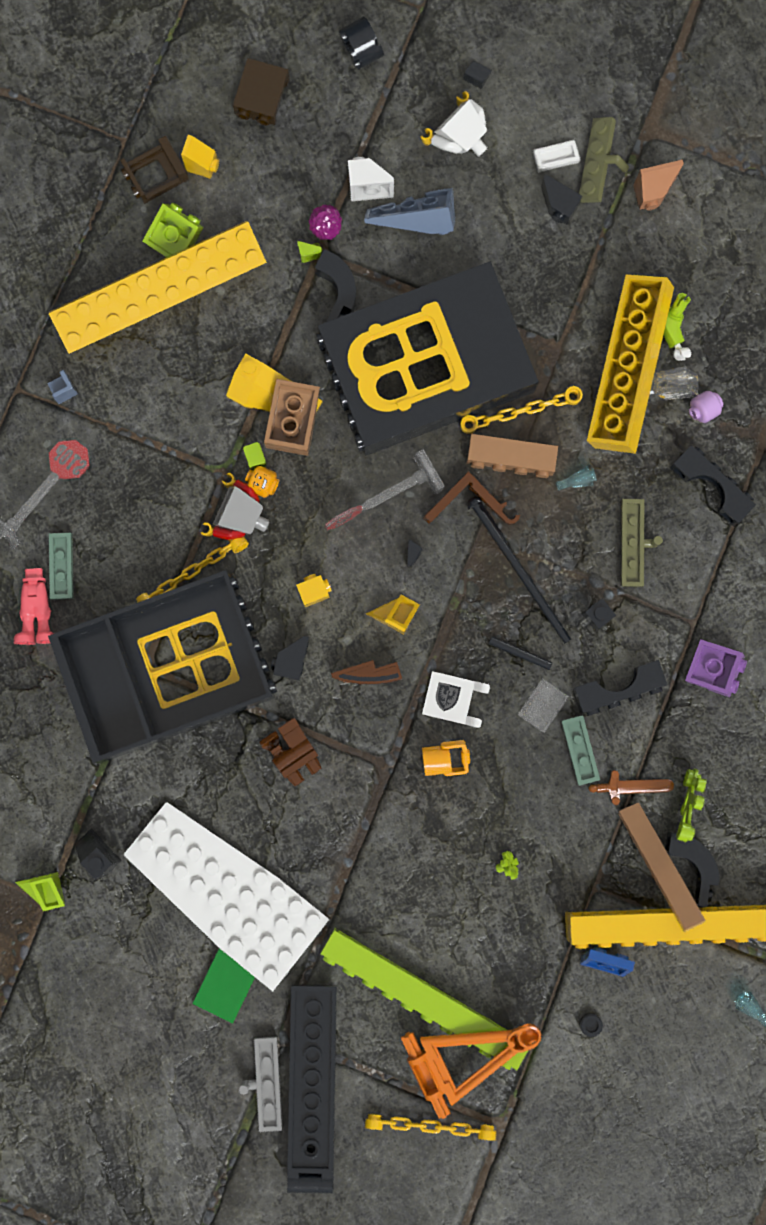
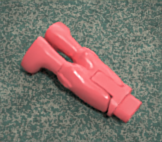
[14,568,54,645]

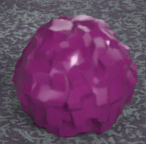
[308,205,342,240]

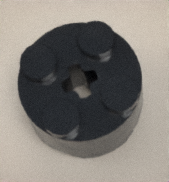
[339,16,385,70]

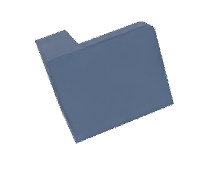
[48,370,78,404]

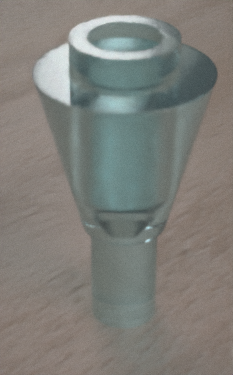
[556,465,597,491]
[735,992,766,1028]

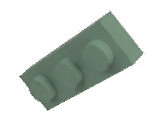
[49,533,74,600]
[561,715,600,786]

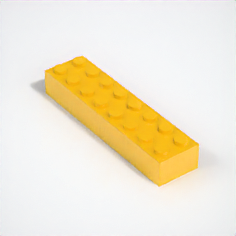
[587,275,674,454]

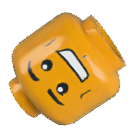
[245,466,279,498]

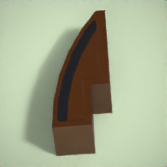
[331,660,402,685]

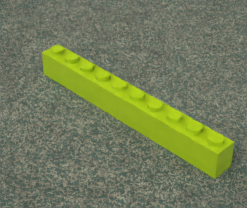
[321,928,528,1070]

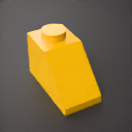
[181,135,219,179]

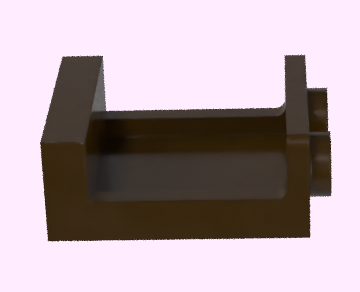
[233,58,290,126]

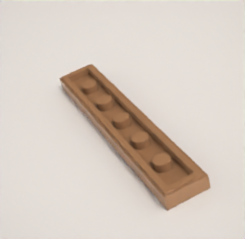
[618,803,705,932]

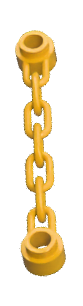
[460,386,583,434]
[136,537,249,603]
[365,1114,496,1141]

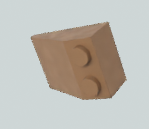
[264,379,320,456]

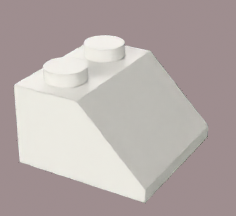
[348,157,394,201]

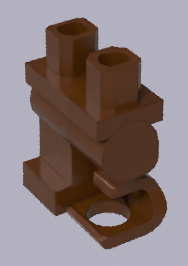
[259,718,322,787]

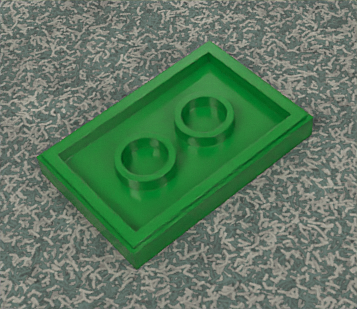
[193,948,255,1024]

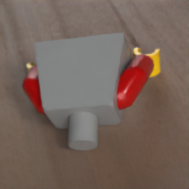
[200,473,269,540]

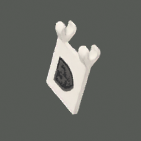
[422,671,490,728]

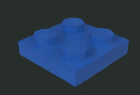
[580,947,635,977]

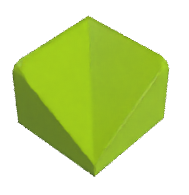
[297,241,322,263]
[243,442,267,470]

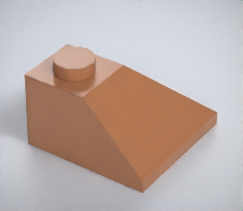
[633,160,684,210]

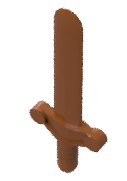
[588,770,674,805]

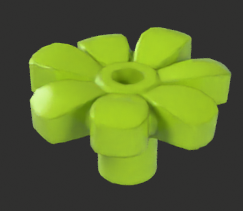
[496,851,519,880]

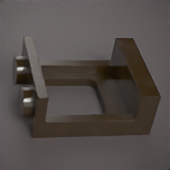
[120,135,189,204]

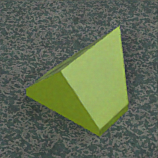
[15,872,65,911]

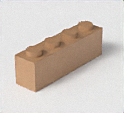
[467,434,558,478]

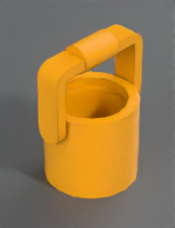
[422,740,470,776]

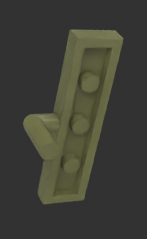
[579,117,629,203]
[621,499,663,587]

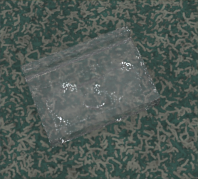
[517,678,569,733]

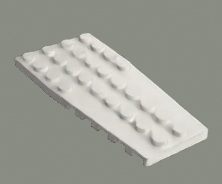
[124,803,329,991]

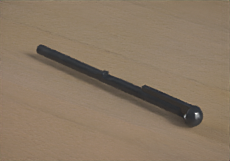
[467,497,571,644]

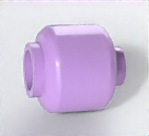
[689,391,723,423]

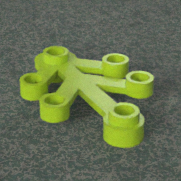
[676,768,707,842]

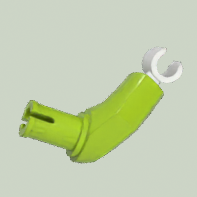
[663,293,691,361]

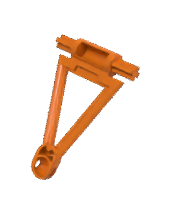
[401,1024,541,1119]

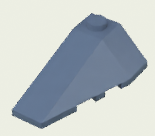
[364,188,455,235]

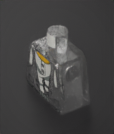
[650,367,699,400]

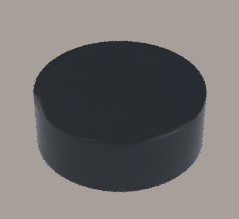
[579,1013,603,1037]

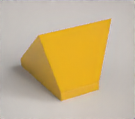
[366,595,420,635]

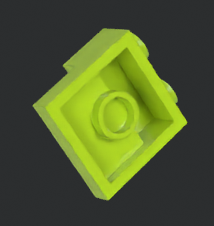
[143,202,204,257]

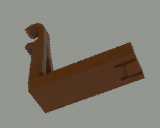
[423,471,520,524]

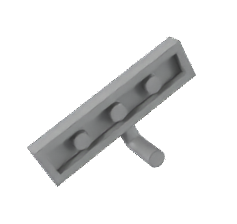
[239,1036,282,1132]

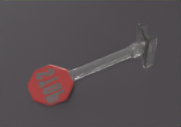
[0,440,90,549]
[325,449,445,530]

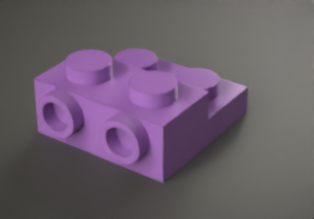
[685,639,747,697]

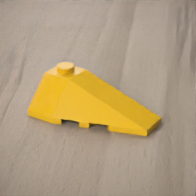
[226,354,322,412]

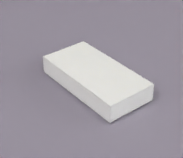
[533,140,580,172]

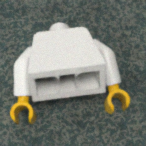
[420,91,487,156]

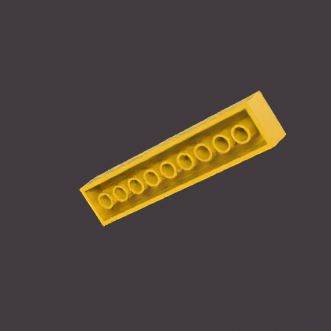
[49,221,267,354]
[565,905,766,948]

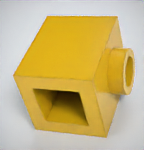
[296,574,332,607]

